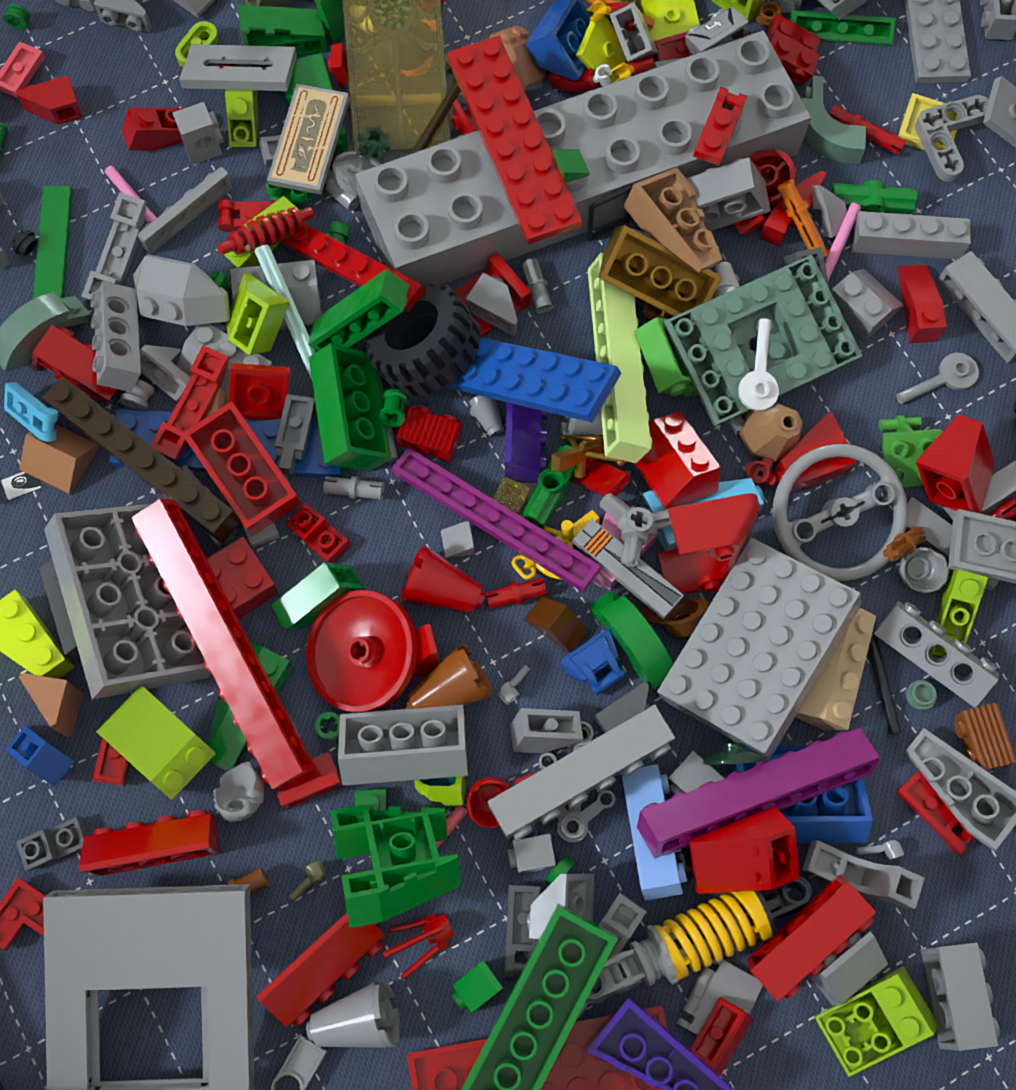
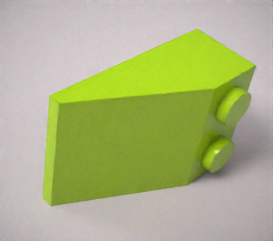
[96,685,216,800]

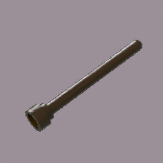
[409,73,461,155]

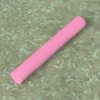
[105,166,157,223]
[825,203,861,281]

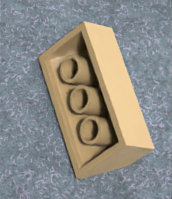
[795,608,876,731]

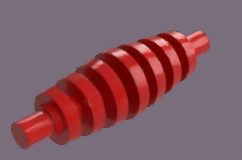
[217,207,314,256]

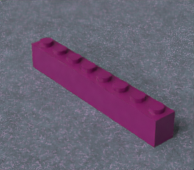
[637,728,880,859]

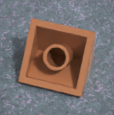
[19,424,100,495]
[18,673,84,738]

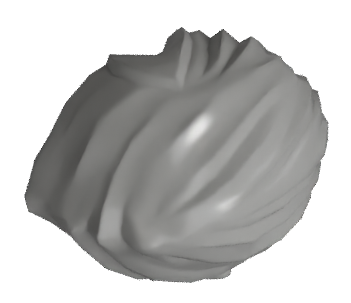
[213,761,264,822]

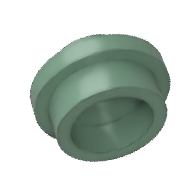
[906,680,937,710]

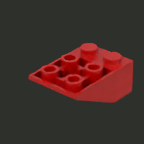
[689,806,800,894]

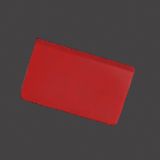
[690,997,752,1075]

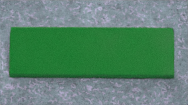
[789,10,896,46]

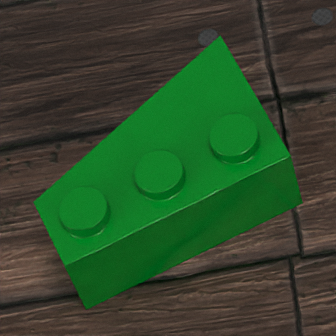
[237,4,327,57]

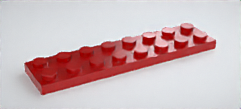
[447,36,582,245]

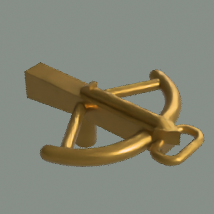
[551,434,627,478]

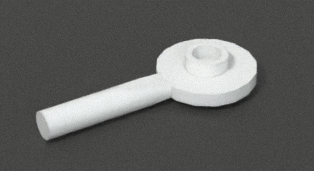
[738,319,779,411]

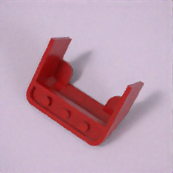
[657,493,761,595]

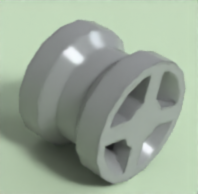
[119,380,155,411]

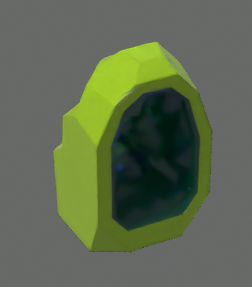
[414,776,466,806]

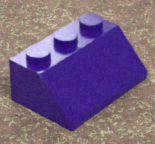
[505,402,547,483]

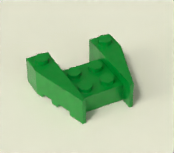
[330,805,460,928]

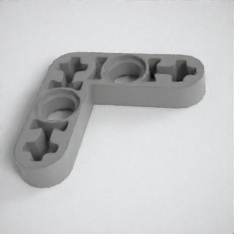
[915,95,989,182]

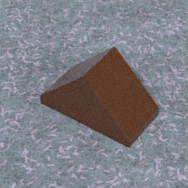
[524,596,590,654]

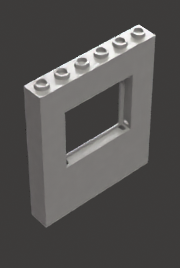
[43,884,255,1090]

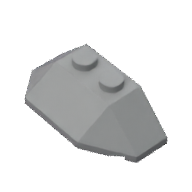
[133,255,230,326]

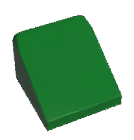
[553,149,590,183]

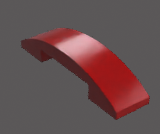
[151,345,230,461]

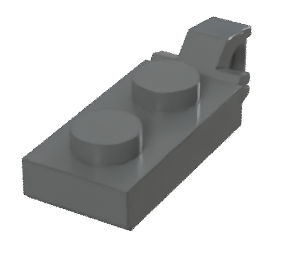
[275,394,316,476]

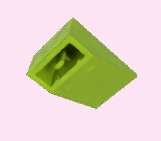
[815,966,939,1077]

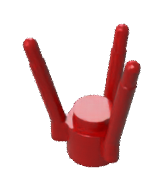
[383,913,455,979]

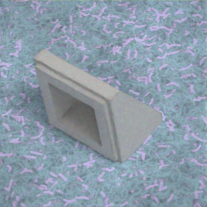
[441,521,474,559]

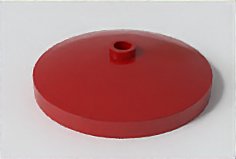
[306,590,418,713]

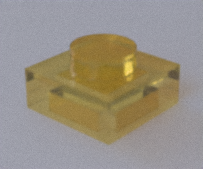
[492,476,530,515]

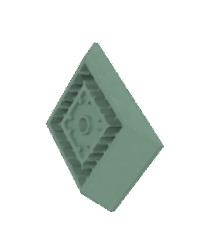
[663,254,863,426]

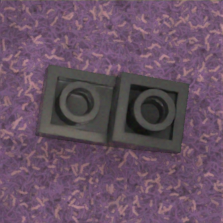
[16,817,89,871]

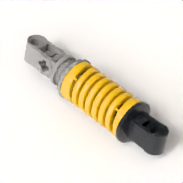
[585,877,812,1004]

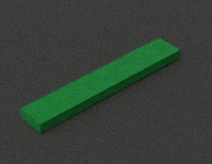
[33,186,73,299]

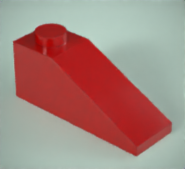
[898,265,947,343]

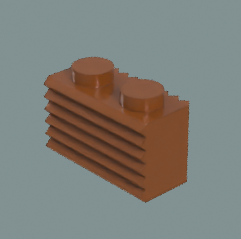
[954,703,1016,771]

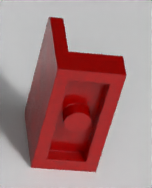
[277,752,343,810]

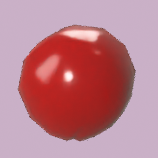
[467,777,510,829]

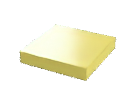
[898,93,960,157]

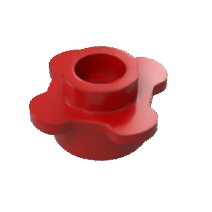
[745,458,777,487]

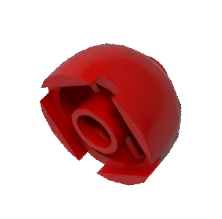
[749,149,797,206]

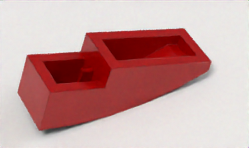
[759,171,826,247]

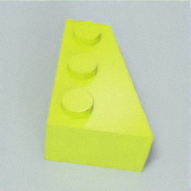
[0,590,75,679]

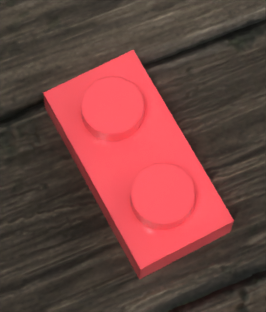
[0,41,45,98]

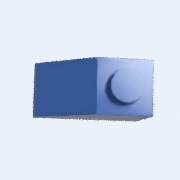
[6,726,74,787]

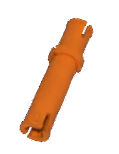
[777,179,829,257]

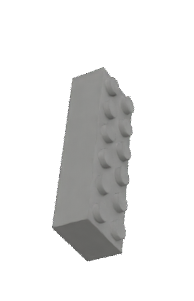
[487,705,675,841]

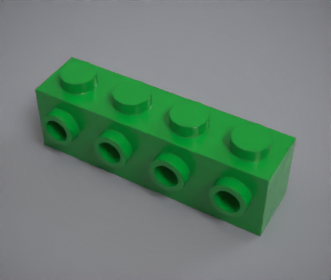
[308,269,409,351]

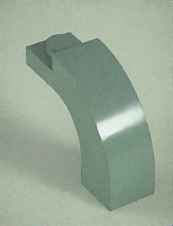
[801,76,866,164]
[0,292,91,371]

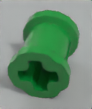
[379,389,408,427]

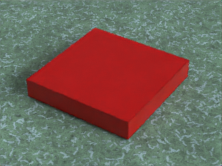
[228,363,290,420]

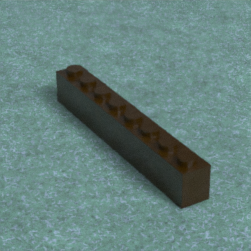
[42,376,241,544]

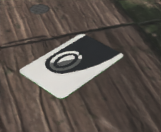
[1,472,41,500]

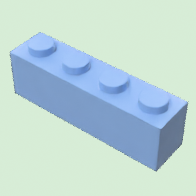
[621,764,687,901]

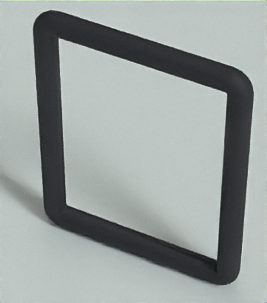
[586,185,633,241]

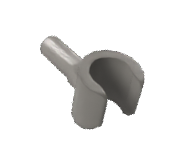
[499,665,530,705]
[857,840,904,861]

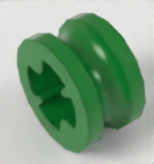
[3,4,31,30]
[315,712,340,741]

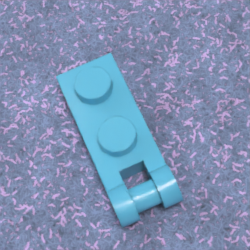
[4,382,58,442]

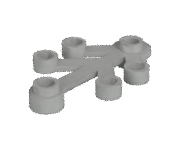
[538,721,616,843]

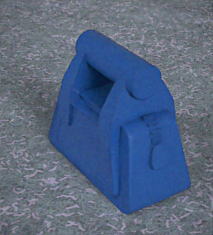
[560,630,625,696]

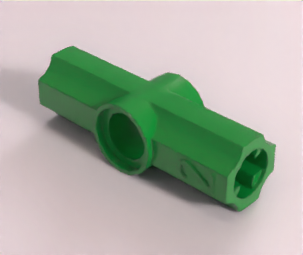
[831,180,917,214]
[521,445,575,529]

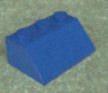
[526,0,591,80]

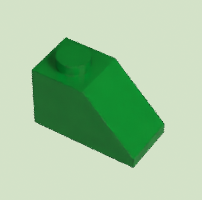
[451,961,503,1013]

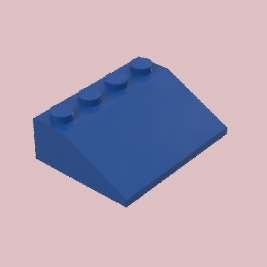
[733,745,873,843]

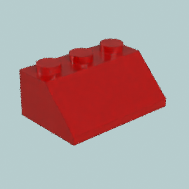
[634,411,721,510]

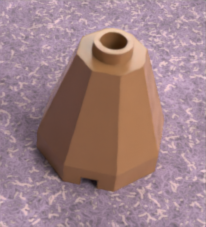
[739,402,803,463]

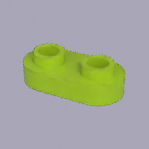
[175,21,219,67]

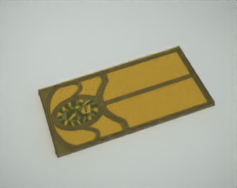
[342,0,451,153]

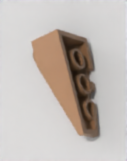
[623,167,723,273]

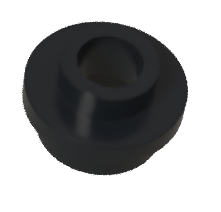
[12,230,38,256]

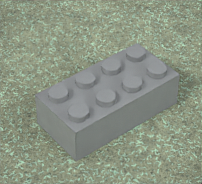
[338,705,468,786]

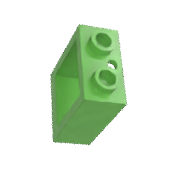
[634,317,698,397]

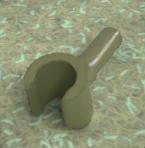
[289,861,326,901]

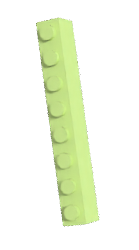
[588,252,652,463]

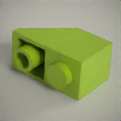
[225,90,259,147]

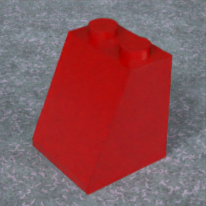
[915,415,995,514]

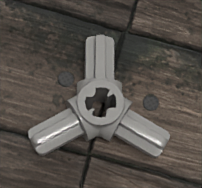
[599,493,671,568]

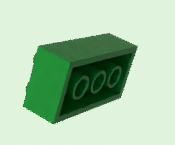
[309,343,392,472]

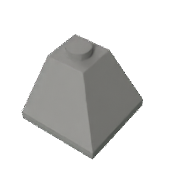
[527,874,595,939]

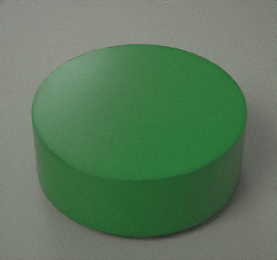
[547,856,576,883]

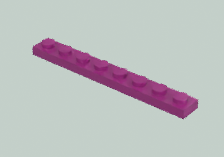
[391,447,601,593]

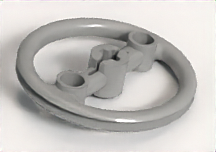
[773,444,908,581]

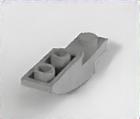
[54,0,152,32]

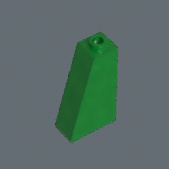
[270,53,348,153]

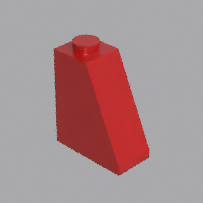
[775,412,857,495]

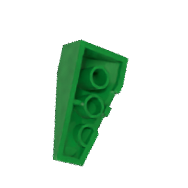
[207,642,294,772]

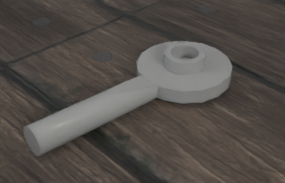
[896,352,979,404]

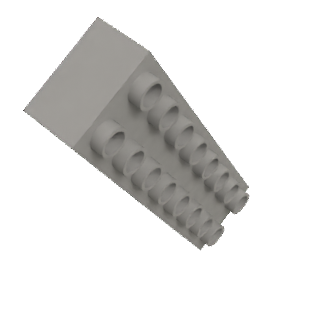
[355,30,811,286]

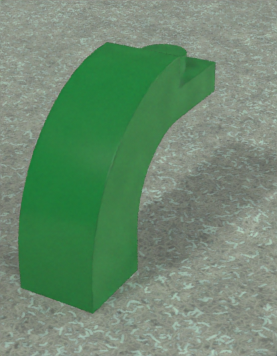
[588,590,674,690]

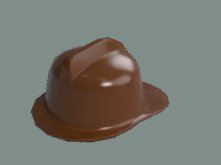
[639,598,709,638]

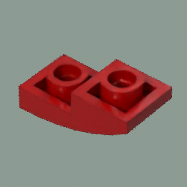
[285,503,351,563]

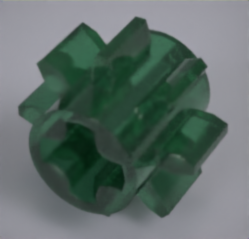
[357,125,391,160]

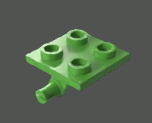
[879,415,942,487]

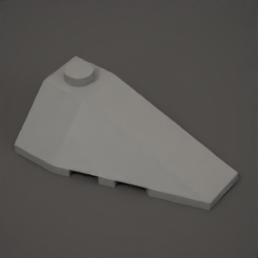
[905,728,1016,852]

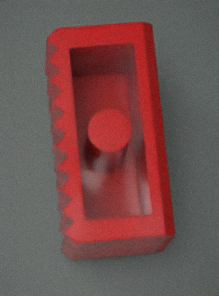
[396,406,462,462]

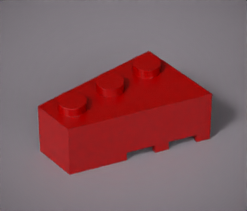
[32,325,120,407]

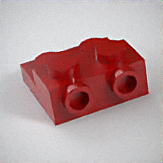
[766,14,821,85]

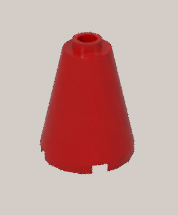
[399,545,486,613]

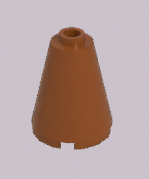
[406,643,494,709]

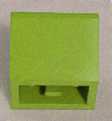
[226,273,290,355]

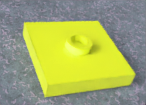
[640,0,700,41]
[576,14,626,84]

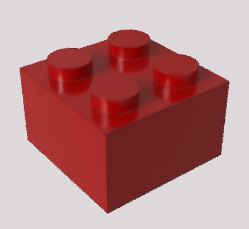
[206,537,279,619]

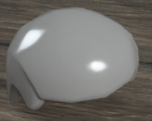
[899,547,949,593]

